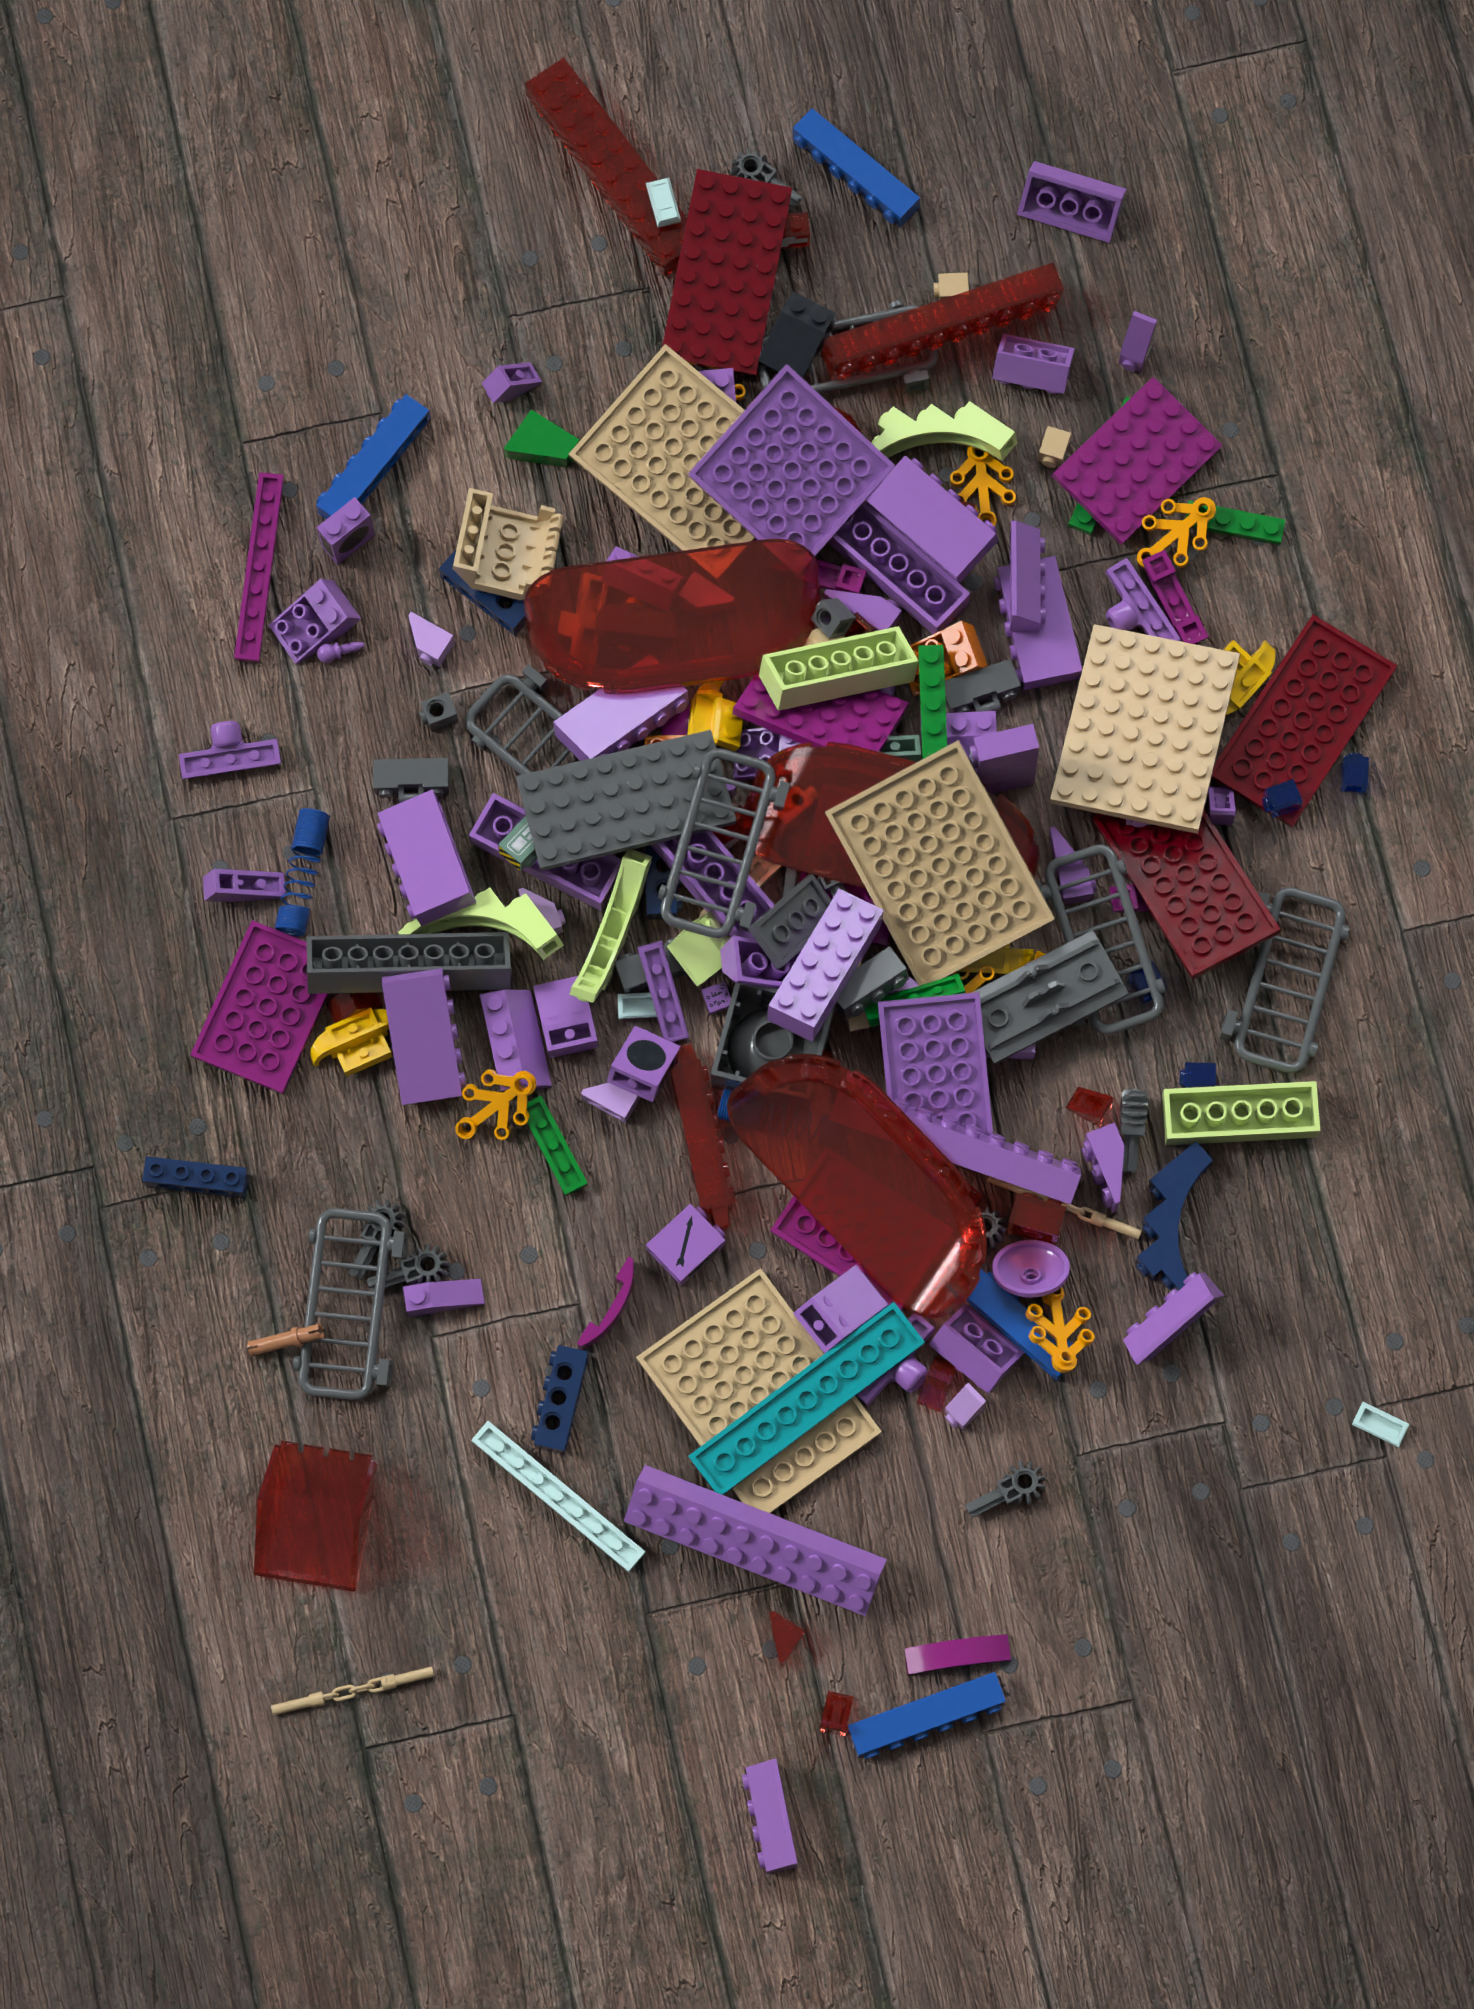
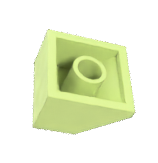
[667,911,730,986]

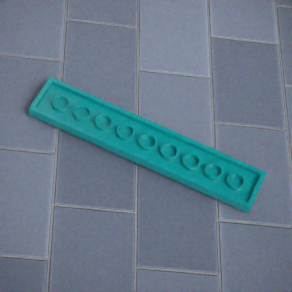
[688,1302,925,1495]

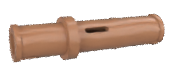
[247,1323,324,1357]

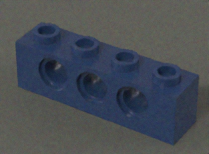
[439,550,534,636]
[645,845,682,920]
[142,1156,250,1199]
[531,1345,589,1455]

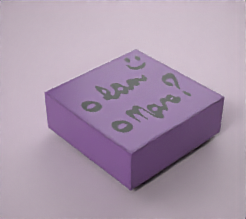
[701,982,731,1015]

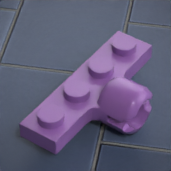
[1105,558,1181,641]
[179,721,281,780]
[856,1312,936,1406]

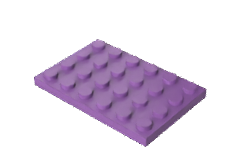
[878,992,993,1154]

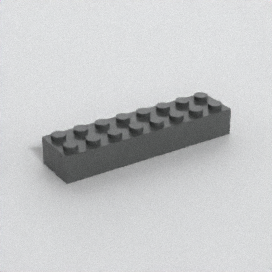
[306,932,511,994]

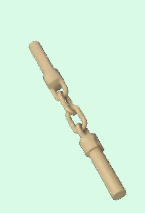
[987,1176,1142,1239]
[271,1667,434,1715]

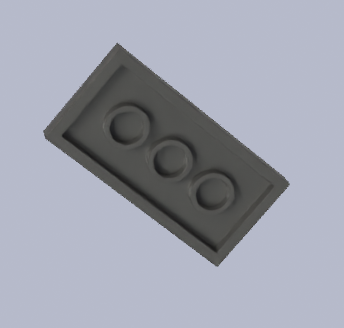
[748,874,832,969]

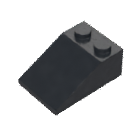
[759,292,836,379]

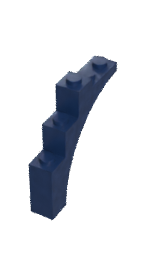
[1135,1141,1213,1291]

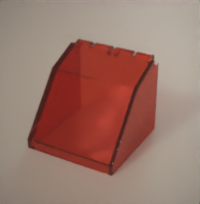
[254,1440,377,1592]

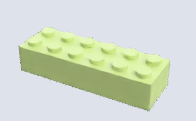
[759,626,919,711]
[1162,1081,1320,1145]

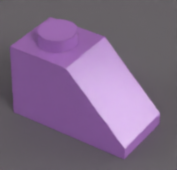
[482,362,542,403]

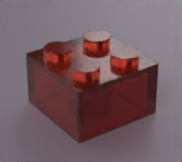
[1007,1192,1066,1246]

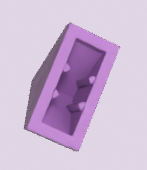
[1208,786,1236,825]

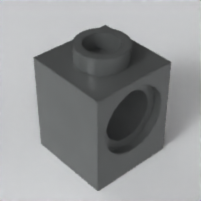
[811,598,856,639]
[419,692,459,732]

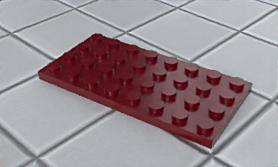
[662,169,792,377]
[1211,614,1398,828]
[1092,810,1281,980]

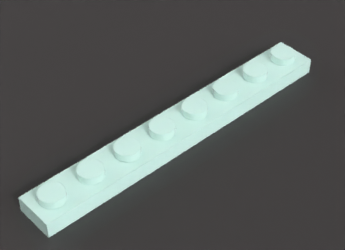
[471,1421,646,1572]

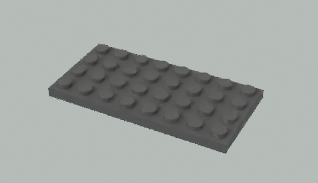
[516,730,736,871]

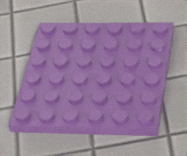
[687,364,895,576]

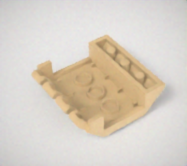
[452,488,564,600]

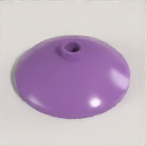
[993,1240,1070,1298]

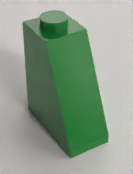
[504,410,580,468]

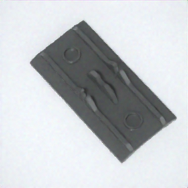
[972,930,1129,1065]

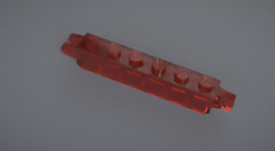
[672,1044,736,1231]

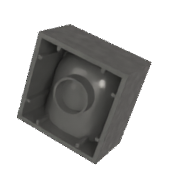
[711,982,835,1112]

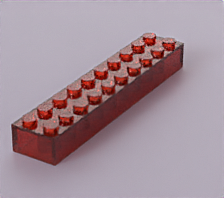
[524,57,687,277]
[821,262,1064,380]

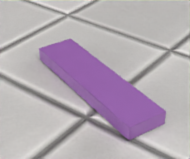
[637,940,689,1042]

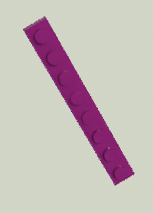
[234,472,284,663]

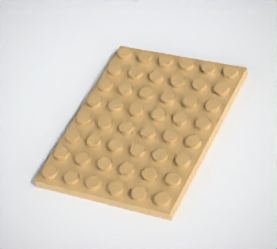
[569,344,755,581]
[1050,624,1240,834]
[825,740,1055,986]
[636,1268,882,1514]

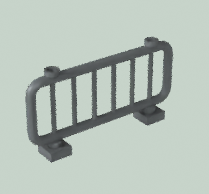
[757,300,939,394]
[465,664,630,775]
[657,749,790,938]
[1036,844,1166,1035]
[1219,887,1350,1073]
[293,1208,409,1400]

